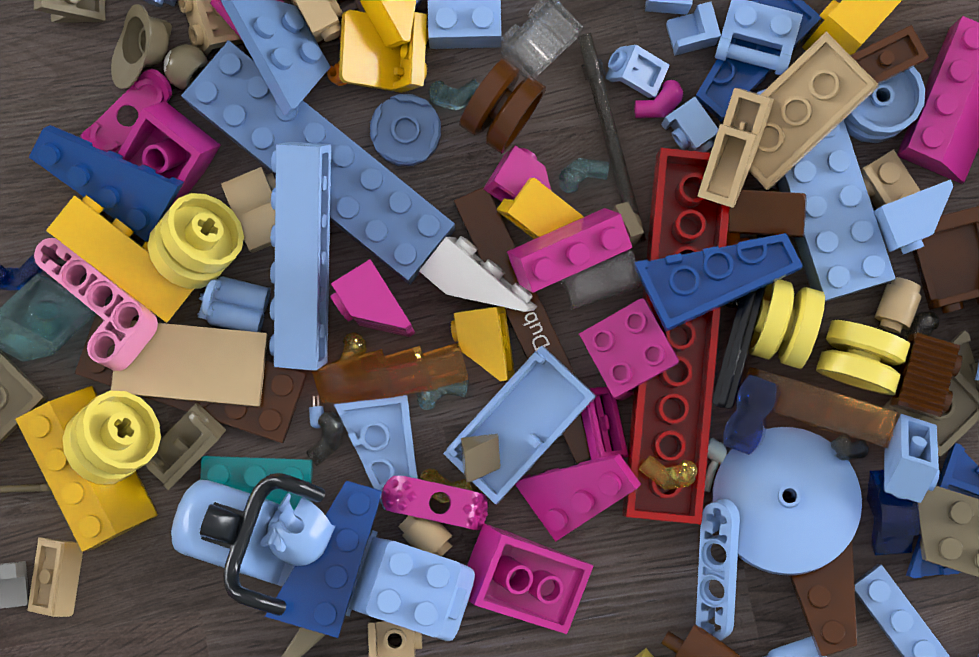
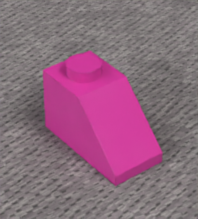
[483,145,551,202]

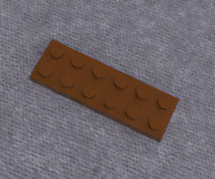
[74,314,307,443]

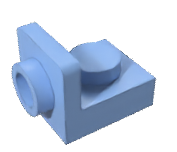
[605,45,670,98]

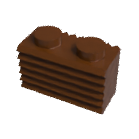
[890,333,962,418]

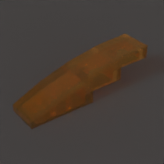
[311,343,469,403]
[739,367,899,448]

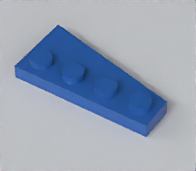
[696,0,822,122]
[265,481,383,638]

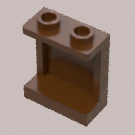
[913,206,979,314]

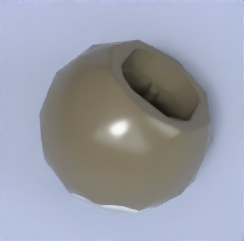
[164,44,209,90]

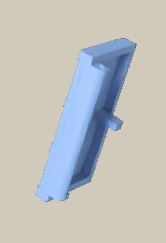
[443,346,597,504]

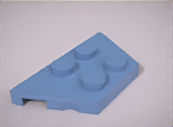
[220,0,330,116]

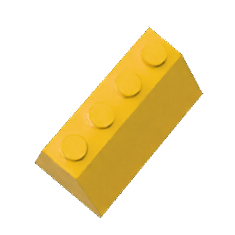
[15,386,158,552]

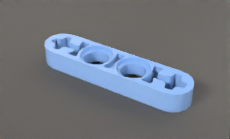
[696,499,740,641]

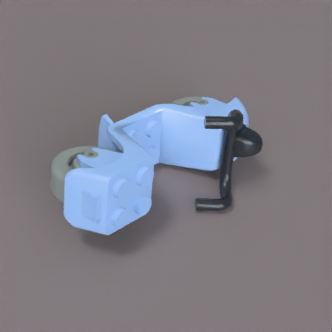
[171,473,475,642]

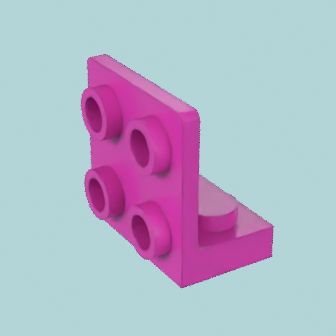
[579,298,679,401]

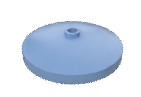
[711,427,862,575]

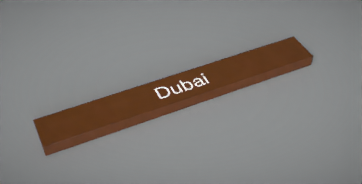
[454,186,591,464]

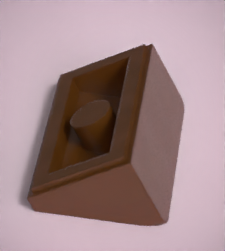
[729,190,807,237]

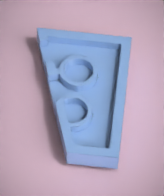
[334,395,418,510]

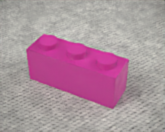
[507,208,633,293]

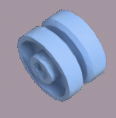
[844,67,925,143]

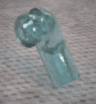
[429,79,480,111]
[559,158,610,193]
[416,374,469,410]

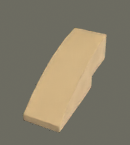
[697,88,774,208]

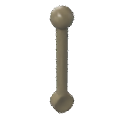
[0,484,51,493]

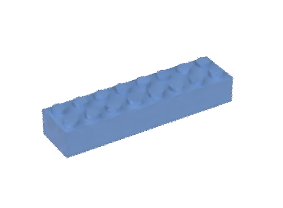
[181,40,455,285]

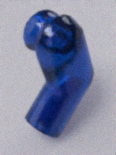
[0,254,43,291]

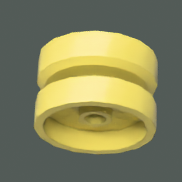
[147,193,244,289]
[749,279,825,369]
[816,320,910,395]
[62,391,161,484]

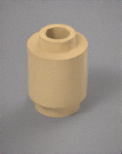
[875,277,922,334]
[398,516,453,556]

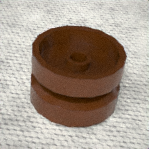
[459,58,546,154]

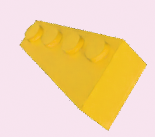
[802,0,902,55]
[46,195,194,323]

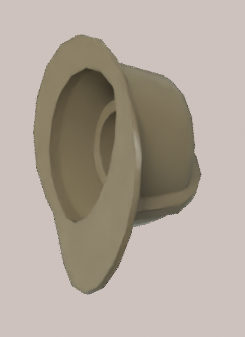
[111,4,172,89]

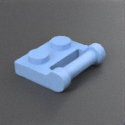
[715,0,803,75]

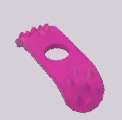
[80,69,172,153]
[381,476,488,530]

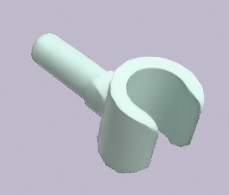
[704,438,727,492]

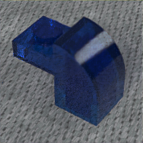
[867,470,920,556]

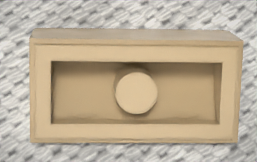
[27,537,83,617]

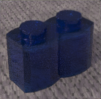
[723,375,780,455]

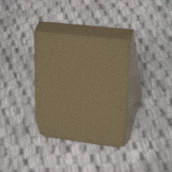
[461,434,500,482]

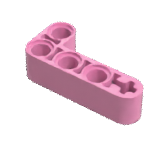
[34,238,158,371]

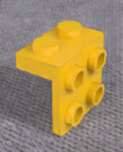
[339,10,428,93]

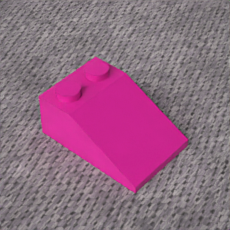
[117,101,221,206]
[467,523,594,634]

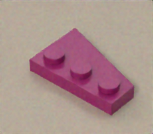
[515,454,641,542]

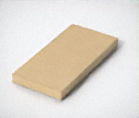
[749,31,879,190]
[111,320,268,407]

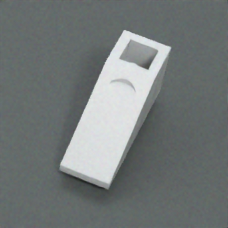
[419,236,537,312]

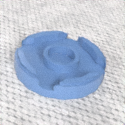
[370,94,441,166]

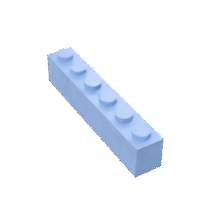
[269,142,331,371]

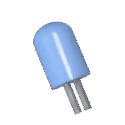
[309,396,325,428]

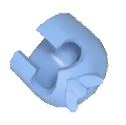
[260,493,335,566]

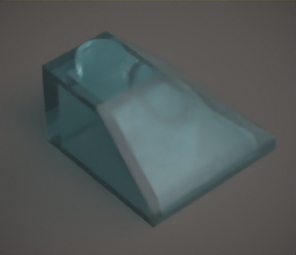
[0,273,96,362]

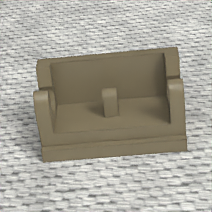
[145,403,226,490]

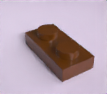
[850,25,929,84]

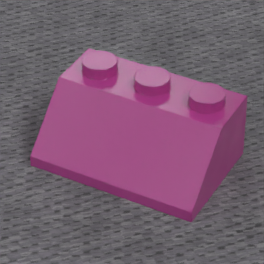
[330,259,415,337]

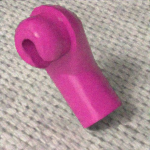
[634,80,683,118]

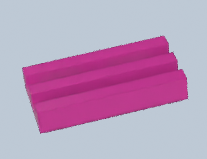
[581,387,629,460]

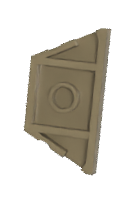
[862,331,979,457]
[914,486,979,578]

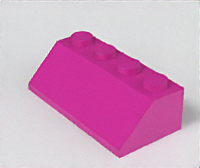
[897,16,979,184]

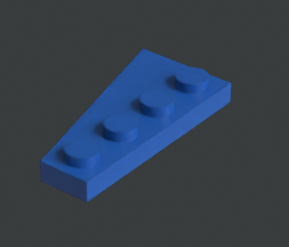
[29,125,184,242]
[633,233,803,332]

